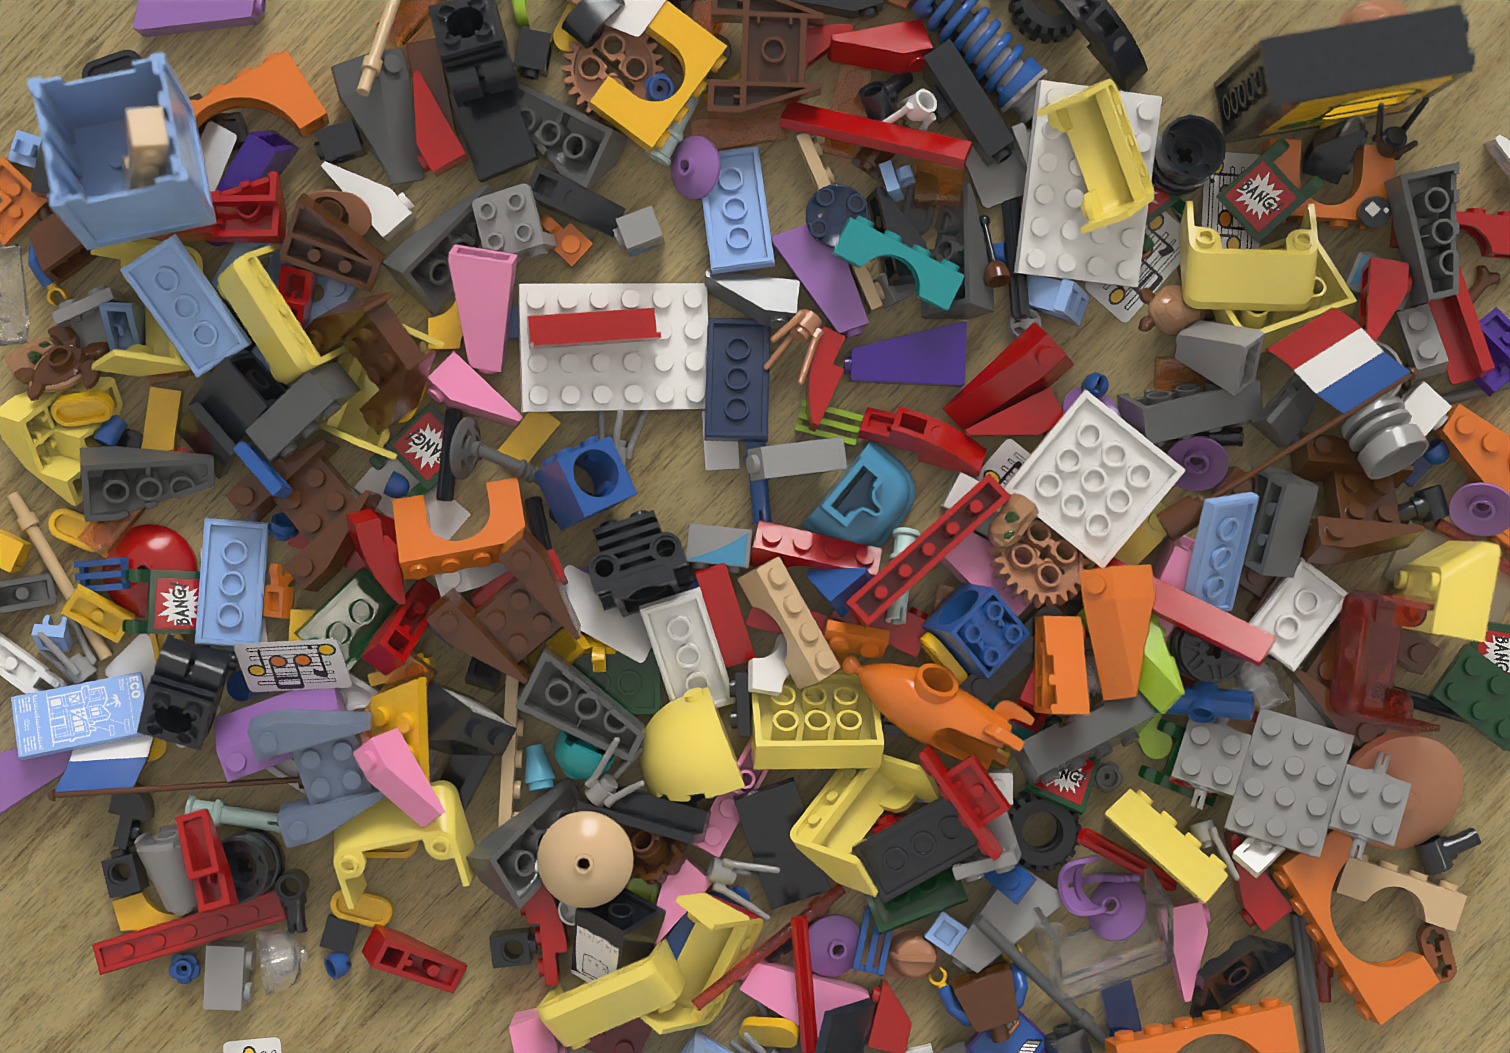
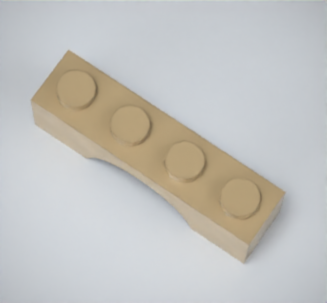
[122,107,169,191]
[737,556,841,689]
[1332,851,1467,932]

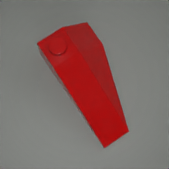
[942,322,1074,430]

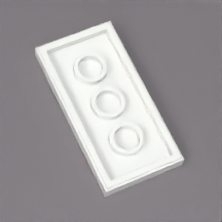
[639,587,736,708]

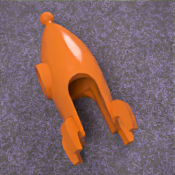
[842,656,1035,770]

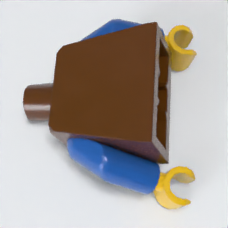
[28,205,99,306]
[928,943,1028,1043]

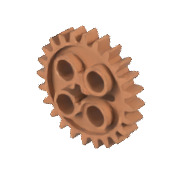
[562,23,665,121]
[989,516,1091,609]

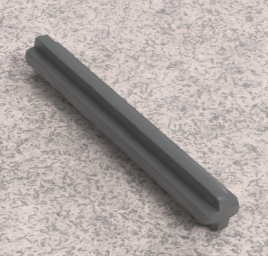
[1290,911,1325,1053]

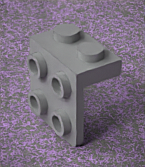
[965,122,1031,209]
[472,183,558,264]
[51,285,125,349]
[952,811,1022,882]

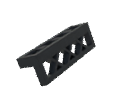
[576,784,712,844]

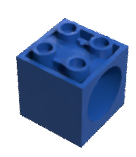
[534,435,637,531]
[921,582,1031,679]

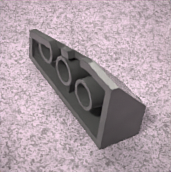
[383,184,494,315]
[1251,373,1318,448]
[80,446,215,522]
[466,777,584,910]

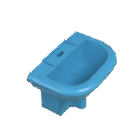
[801,441,915,548]

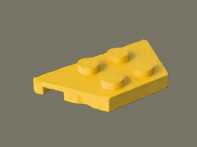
[370,677,430,784]

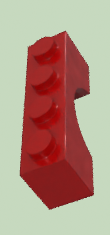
[1389,208,1510,260]
[749,520,882,577]

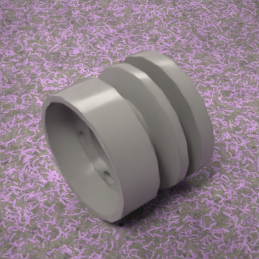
[1341,396,1429,479]

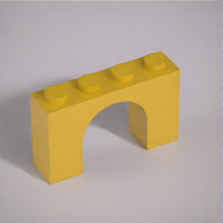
[589,0,727,153]

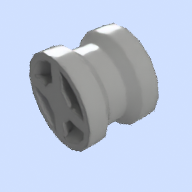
[1007,308,1041,339]

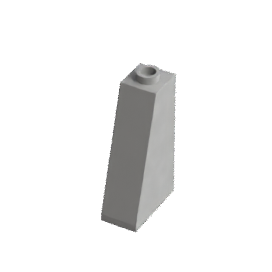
[951,863,1063,973]

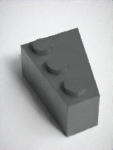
[245,361,361,461]
[1244,465,1319,578]

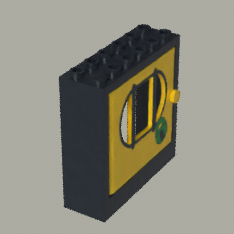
[1214,4,1475,144]

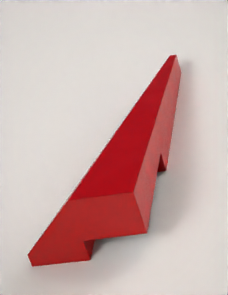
[147,172,287,244]

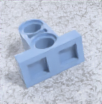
[1026,274,1090,326]

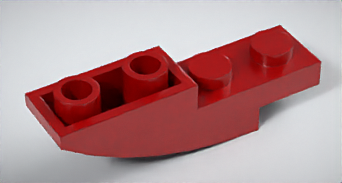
[858,406,987,477]
[520,884,570,986]

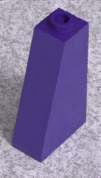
[206,130,299,246]
[844,322,967,387]

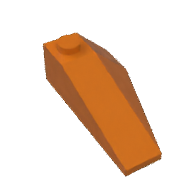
[1079,564,1156,701]

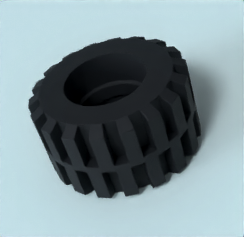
[1008,0,1077,44]
[1008,790,1082,872]

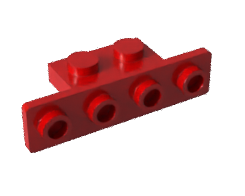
[919,745,1011,861]

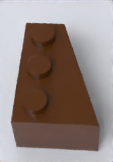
[278,192,385,292]

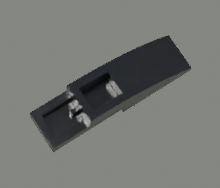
[1054,0,1148,91]

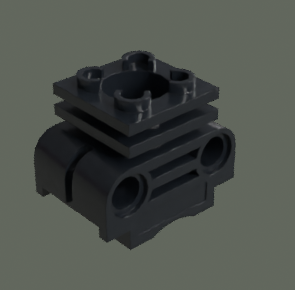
[428,0,520,107]
[588,510,695,617]
[137,633,232,750]

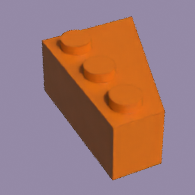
[1430,404,1510,494]
[1034,616,1090,715]

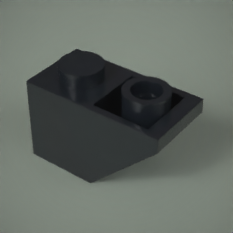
[1302,115,1368,185]

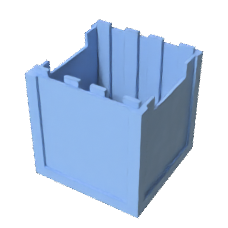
[27,52,217,250]

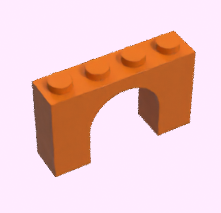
[1262,138,1395,231]
[392,477,527,580]

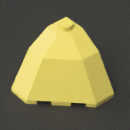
[0,377,123,506]

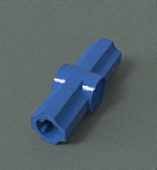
[1154,681,1254,723]

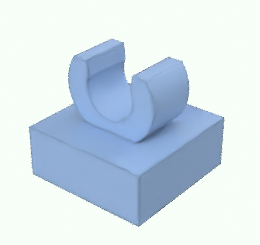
[7,130,41,169]
[879,160,916,202]
[31,615,73,652]
[924,911,968,955]

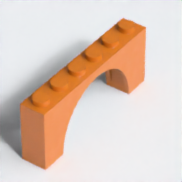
[191,50,330,139]
[1271,829,1440,1025]
[1104,996,1300,1053]

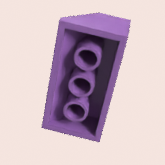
[214,688,347,782]

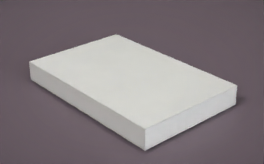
[1249,557,1352,672]

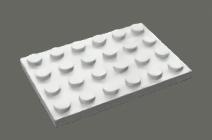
[1014,80,1162,287]
[518,283,708,412]

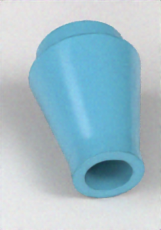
[525,744,556,792]

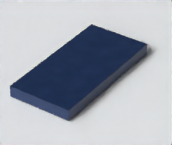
[704,318,770,442]

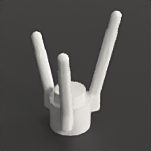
[882,88,937,131]

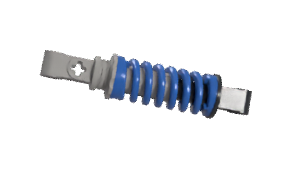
[906,0,1048,124]

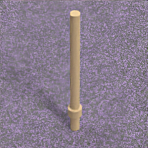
[356,0,401,96]
[7,491,112,661]

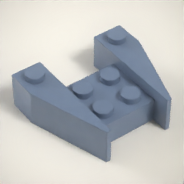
[247,709,386,848]

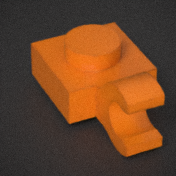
[540,214,593,268]
[263,563,294,619]

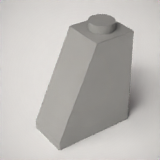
[1175,320,1265,396]
[746,437,847,481]

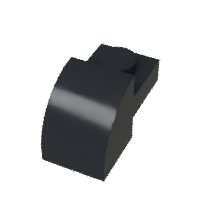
[108,782,155,849]

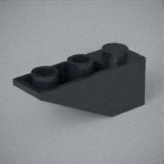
[528,165,626,237]

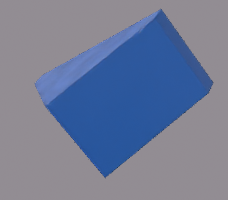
[806,567,873,618]

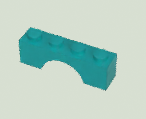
[830,216,965,311]

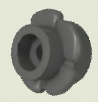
[1093,762,1122,792]

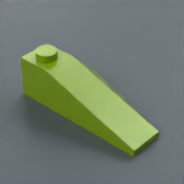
[1077,608,1185,714]

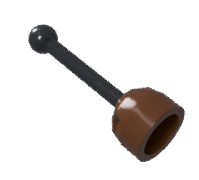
[979,215,1011,288]

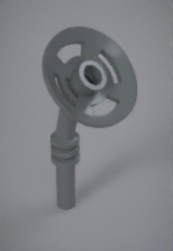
[449,417,539,485]

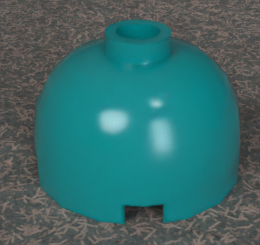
[554,729,617,780]

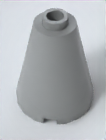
[134,824,197,915]

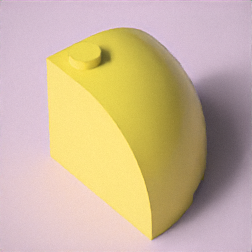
[639,687,745,801]

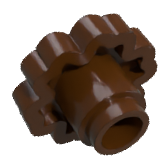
[630,829,687,885]

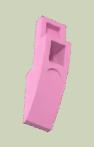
[693,737,769,858]

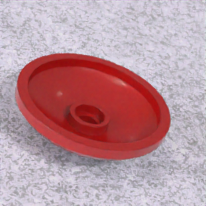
[102,524,198,618]

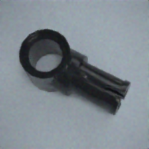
[858,72,913,121]
[1398,484,1450,523]
[1414,827,1481,875]
[275,868,310,934]

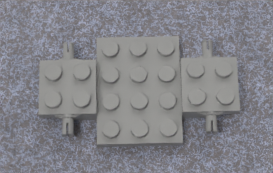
[1171,707,1412,860]

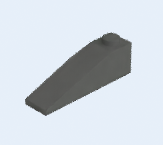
[331,48,424,185]
[515,81,629,189]
[921,183,994,319]

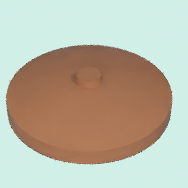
[1347,731,1464,849]

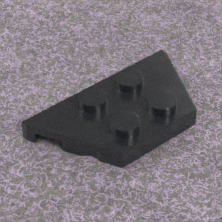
[1190,934,1295,1018]

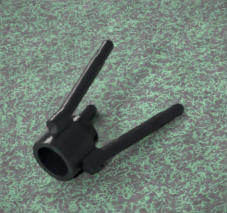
[1372,97,1429,160]

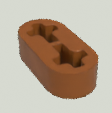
[1416,922,1457,983]

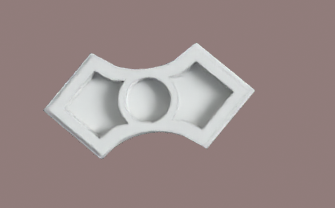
[748,634,790,696]

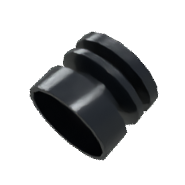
[1151,115,1226,196]
[1169,626,1245,683]
[221,829,285,904]

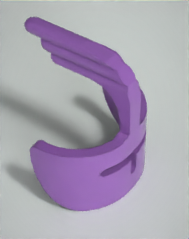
[1058,855,1141,916]

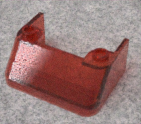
[1329,590,1441,734]

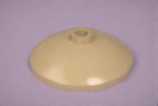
[537,811,634,908]

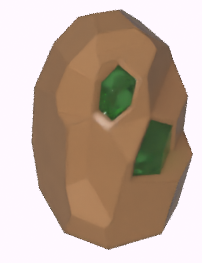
[5,337,61,385]
[988,493,1039,548]

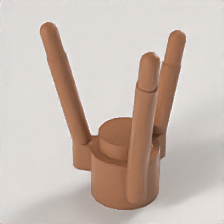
[763,309,824,385]

